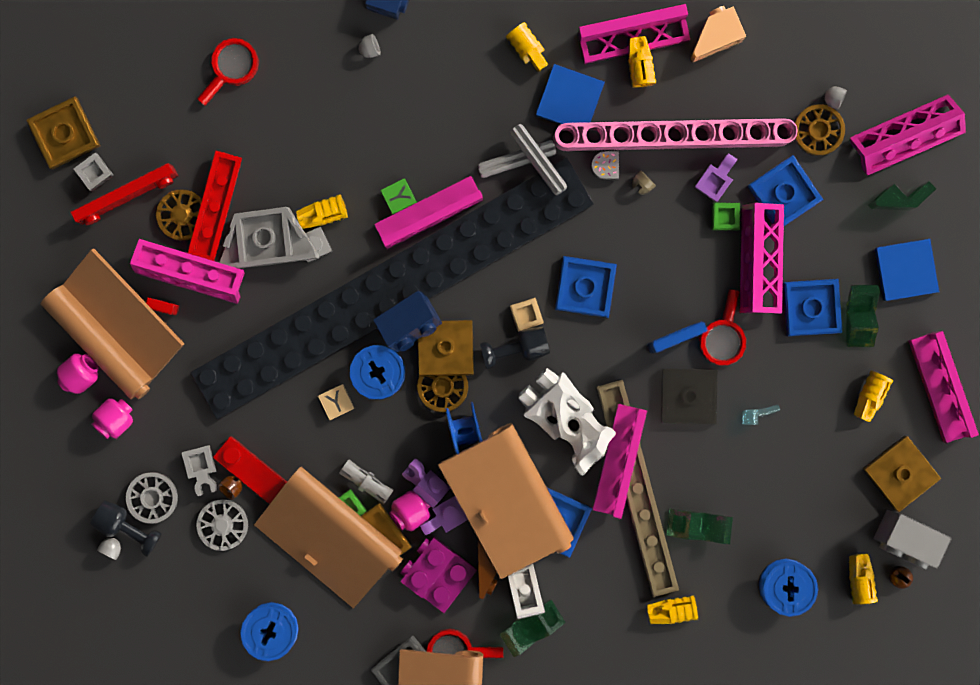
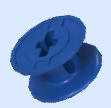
[350,345,405,399]
[446,402,482,454]
[759,558,818,617]
[240,602,299,661]

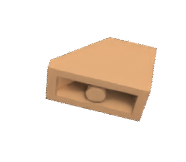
[691,6,746,62]

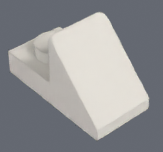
[508,563,545,619]

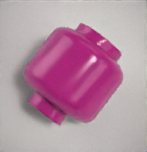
[57,354,99,394]
[91,399,133,439]
[389,491,431,531]

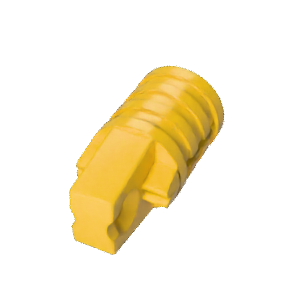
[506,22,548,72]
[628,36,656,88]
[296,194,348,229]
[854,370,893,422]
[849,554,878,604]
[647,595,698,624]

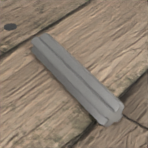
[510,124,567,195]
[478,140,556,178]

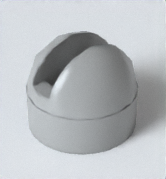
[358,34,381,58]
[825,86,847,110]
[97,537,121,560]

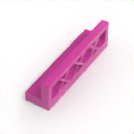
[578,4,690,64]
[850,95,966,176]
[374,176,483,249]
[740,203,784,314]
[130,239,245,304]
[909,331,979,443]
[592,404,647,518]

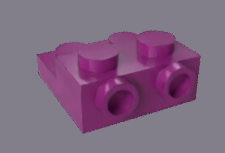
[400,536,477,613]

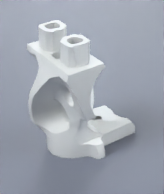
[518,368,616,476]

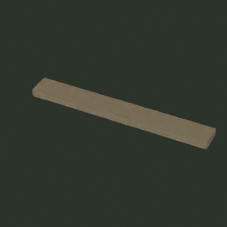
[596,380,679,597]

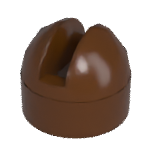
[218,476,242,500]
[889,566,913,589]

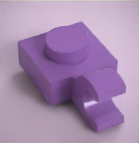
[694,153,737,203]
[402,459,451,508]
[420,496,468,536]

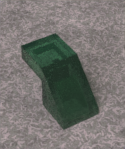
[868,181,937,210]
[846,285,880,347]
[667,509,733,544]
[500,599,566,657]

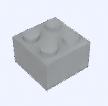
[873,510,951,569]

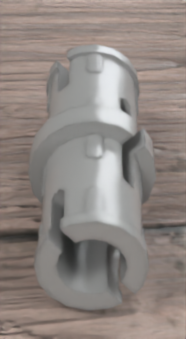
[339,459,393,505]

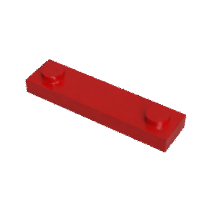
[188,151,242,261]
[71,163,178,226]
[213,436,287,504]

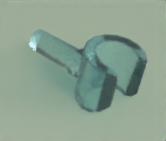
[742,405,780,425]

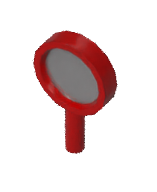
[197,38,259,106]
[699,290,746,365]
[427,629,503,658]

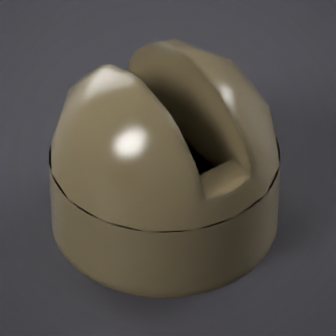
[632,170,656,194]

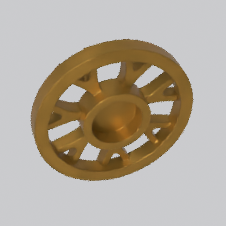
[795,104,845,156]
[156,190,202,241]
[417,375,468,412]

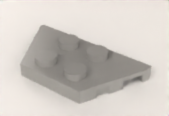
[218,207,319,269]

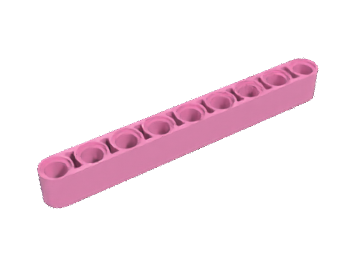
[553,119,798,151]

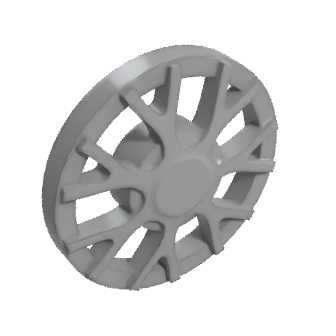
[126,472,178,524]
[197,499,248,551]

